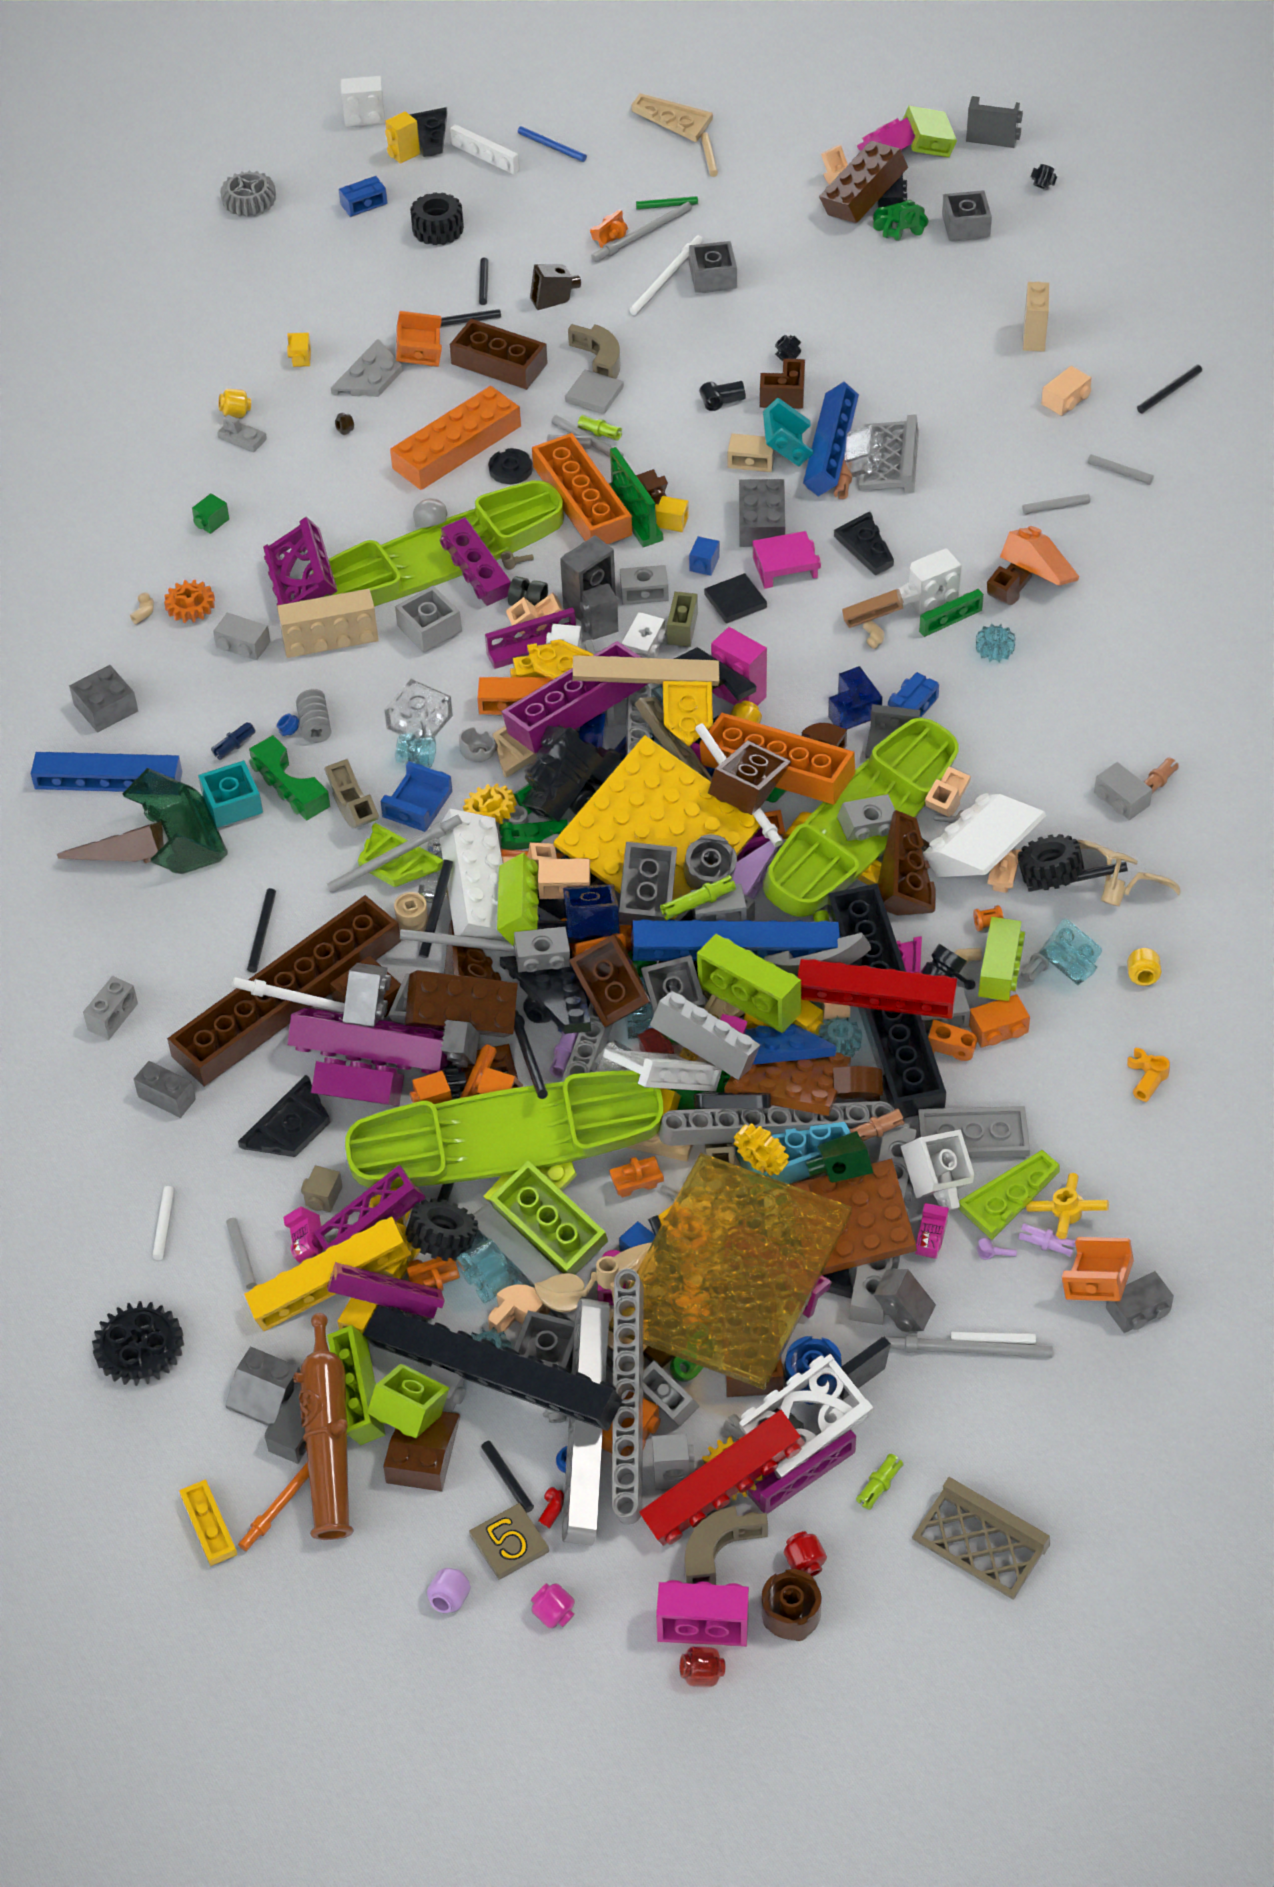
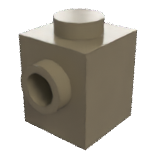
[301,1165,343,1212]

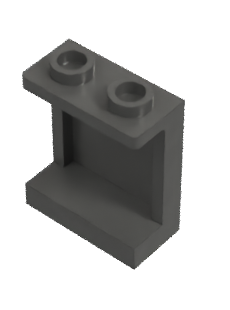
[966,96,1023,148]

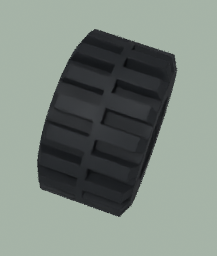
[410,192,464,245]

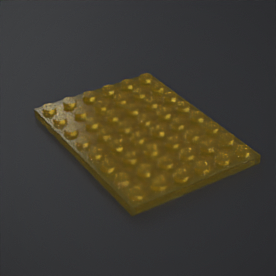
[608,1153,852,1390]

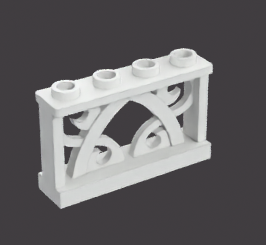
[739,1354,874,1479]

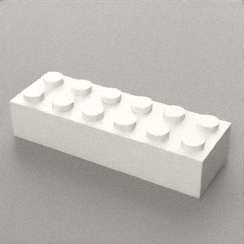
[440,809,507,941]

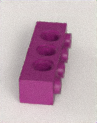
[440,517,511,606]

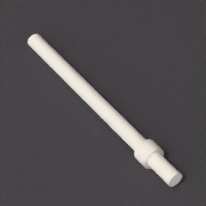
[629,235,703,315]
[232,977,384,1020]

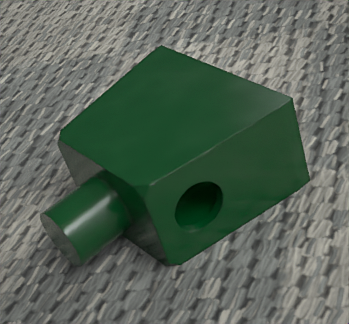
[805,1131,874,1183]

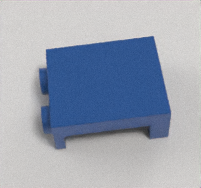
[380,761,453,832]

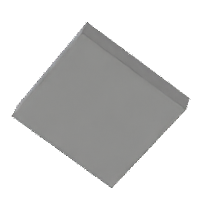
[565,369,624,414]

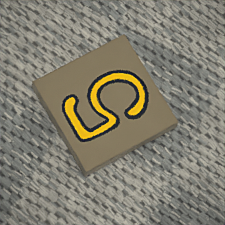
[469,1503,549,1580]

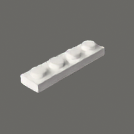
[450,124,519,174]

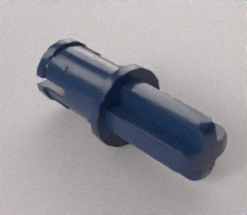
[211,722,256,760]

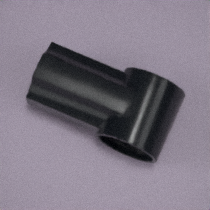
[699,381,746,411]

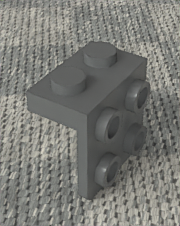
[865,704,921,759]

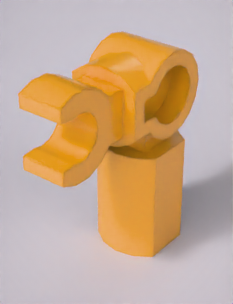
[1127,1048,1170,1102]

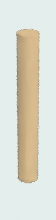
[701,132,718,177]

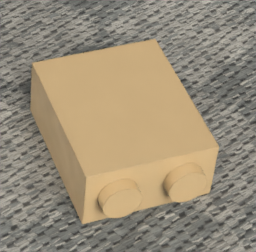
[1023,281,1049,352]

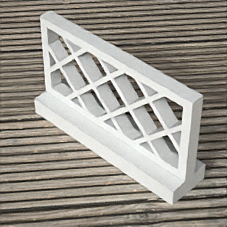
[603,1049,722,1091]

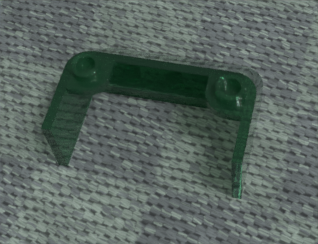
[122,768,228,874]

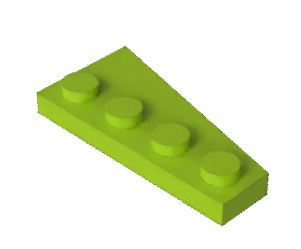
[958,1150,1060,1240]

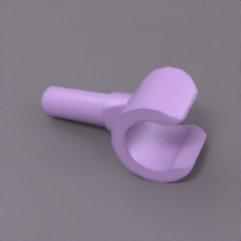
[976,1238,1017,1260]

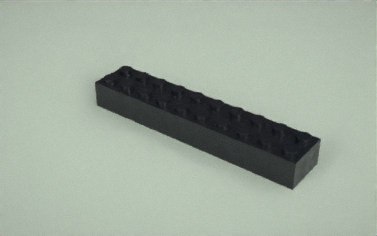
[827,884,946,1118]

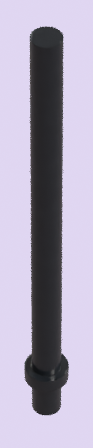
[514,1010,548,1099]

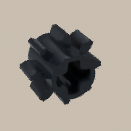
[1030,164,1058,190]
[775,335,801,361]
[444,1066,466,1099]

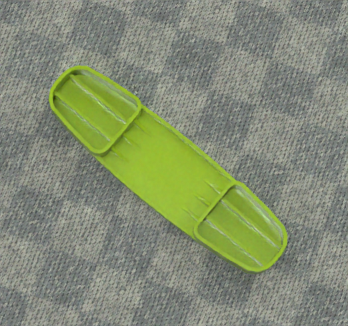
[312,480,564,607]
[763,718,959,917]
[345,1070,663,1188]

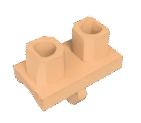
[987,849,1021,893]

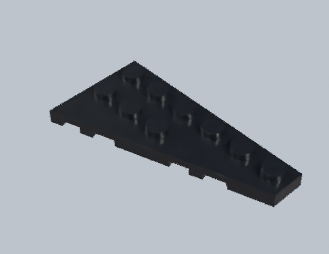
[500,950,591,1034]

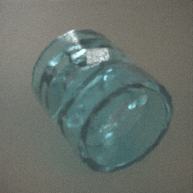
[395,732,436,768]

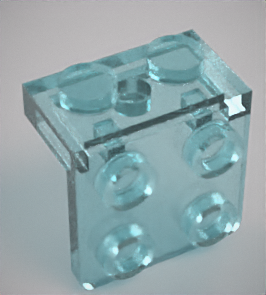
[1039,919,1102,985]

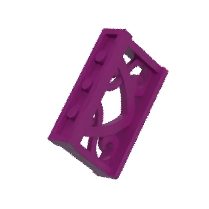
[263,516,338,605]

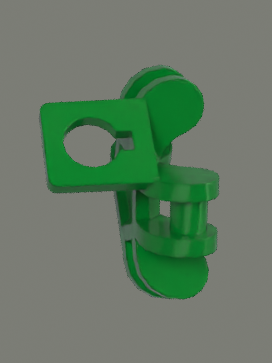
[873,200,929,241]

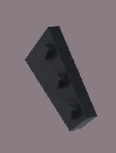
[409,107,448,157]
[834,511,894,576]

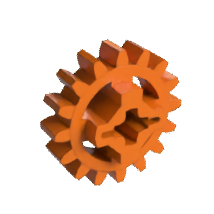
[164,580,215,623]

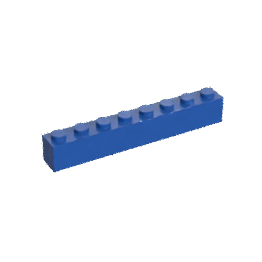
[631,919,840,961]

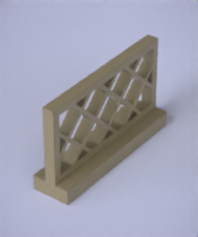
[912,1477,1050,1600]

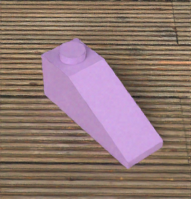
[732,837,785,900]

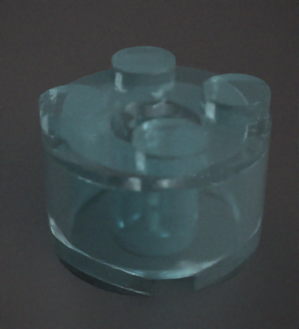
[456,1237,518,1304]

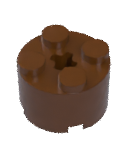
[762,1569,822,1641]

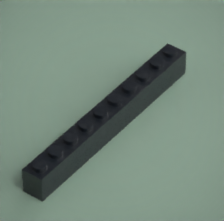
[363,1306,623,1431]

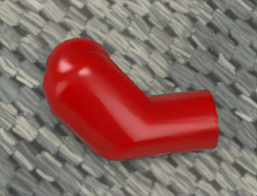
[538,1487,564,1529]

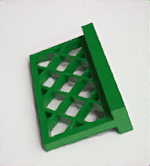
[609,447,664,548]

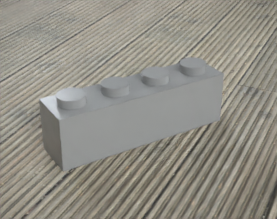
[650,991,760,1080]

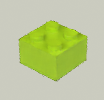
[367,1364,450,1438]

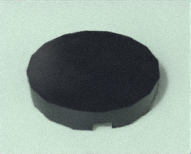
[488,448,533,485]

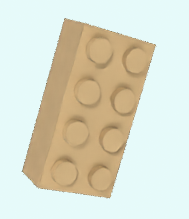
[277,589,379,658]

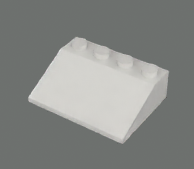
[923,793,1047,877]

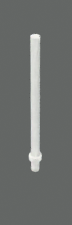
[695,724,783,847]

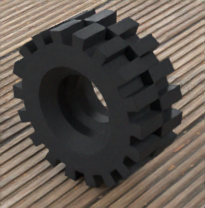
[1017,834,1085,890]
[405,1199,478,1261]

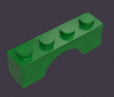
[249,735,331,821]

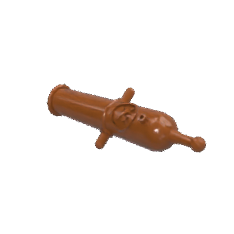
[293,1313,354,1540]

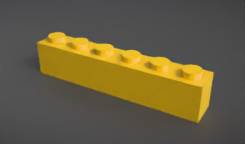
[244,1216,412,1331]

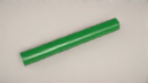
[636,196,698,210]

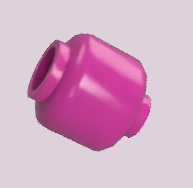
[531,1583,575,1628]

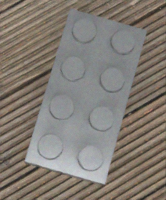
[918,1106,1030,1158]

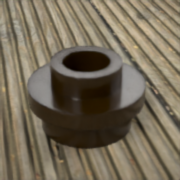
[335,412,354,435]

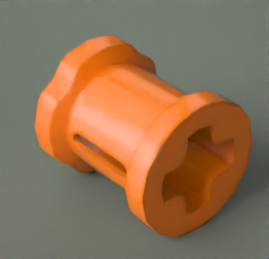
[973,905,1003,931]

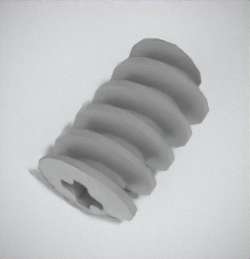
[296,689,332,743]

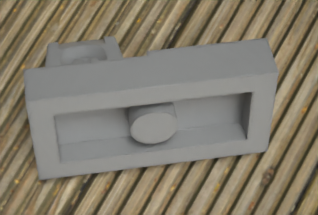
[218,415,267,452]

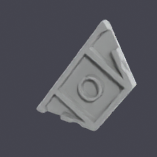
[331,339,403,397]

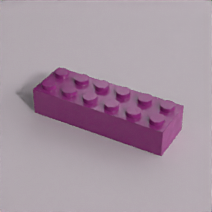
[501,641,649,754]
[287,1007,452,1074]

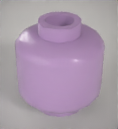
[427,1568,470,1613]

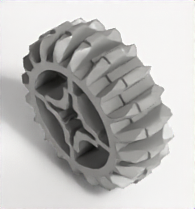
[220,170,276,217]

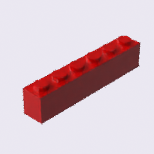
[797,959,957,1019]
[639,1409,805,1546]

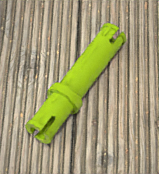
[660,875,736,920]

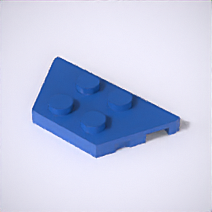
[745,1024,836,1065]

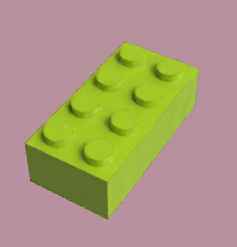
[697,934,801,1033]
[489,1160,608,1275]

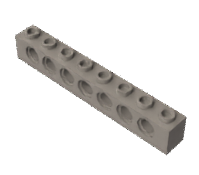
[850,1127,917,1325]

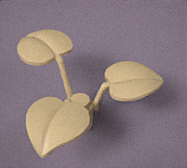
[1077,840,1181,907]
[534,1242,657,1351]

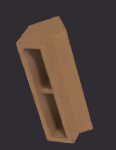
[842,589,904,628]

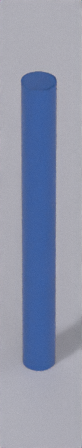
[518,126,587,162]

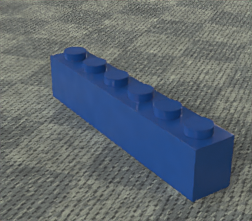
[803,381,859,497]
[30,752,183,793]

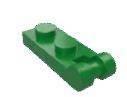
[499,819,568,850]

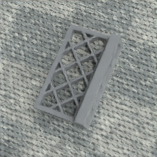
[859,414,919,493]

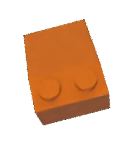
[1000,526,1079,586]

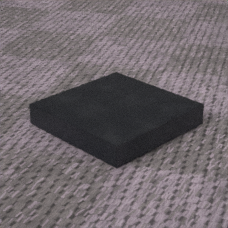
[704,573,767,624]
[839,1336,891,1400]

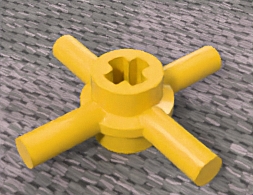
[1026,1173,1109,1239]

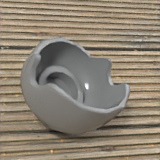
[413,499,448,528]
[459,727,496,762]

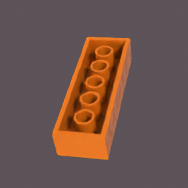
[390,385,521,490]
[532,433,632,544]
[700,713,855,805]

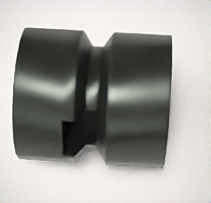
[508,576,548,606]

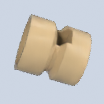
[394,892,428,932]

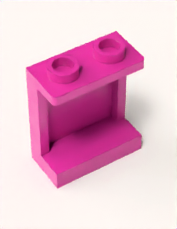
[752,531,821,589]

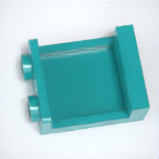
[763,398,813,467]

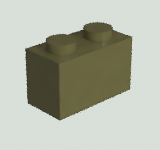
[667,591,698,647]

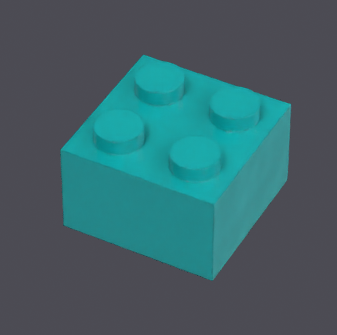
[198,760,263,828]

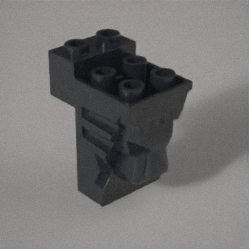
[522,725,622,822]

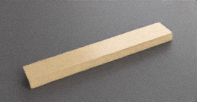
[573,655,719,686]

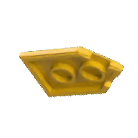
[527,639,595,680]
[663,681,713,747]

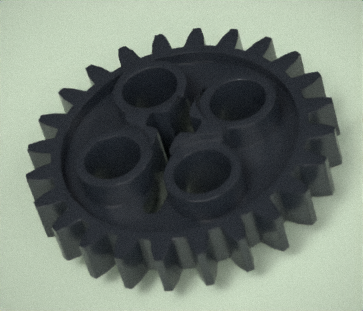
[92,1301,184,1386]

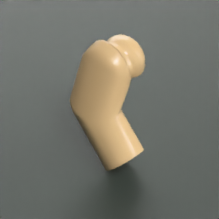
[130,592,154,624]
[863,620,884,649]
[954,948,982,965]

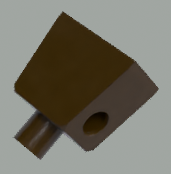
[530,264,581,310]

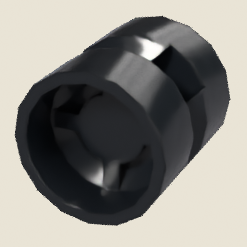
[920,944,967,978]

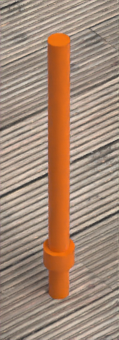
[238,1461,309,1551]

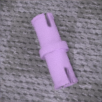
[550,1032,579,1078]
[1018,1223,1076,1257]

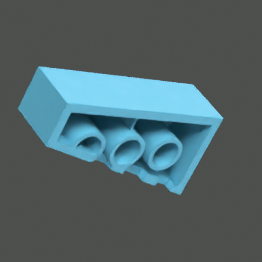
[735,1122,851,1195]

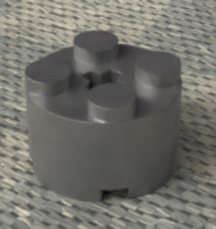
[683,835,737,890]

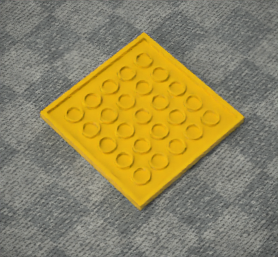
[553,735,761,920]

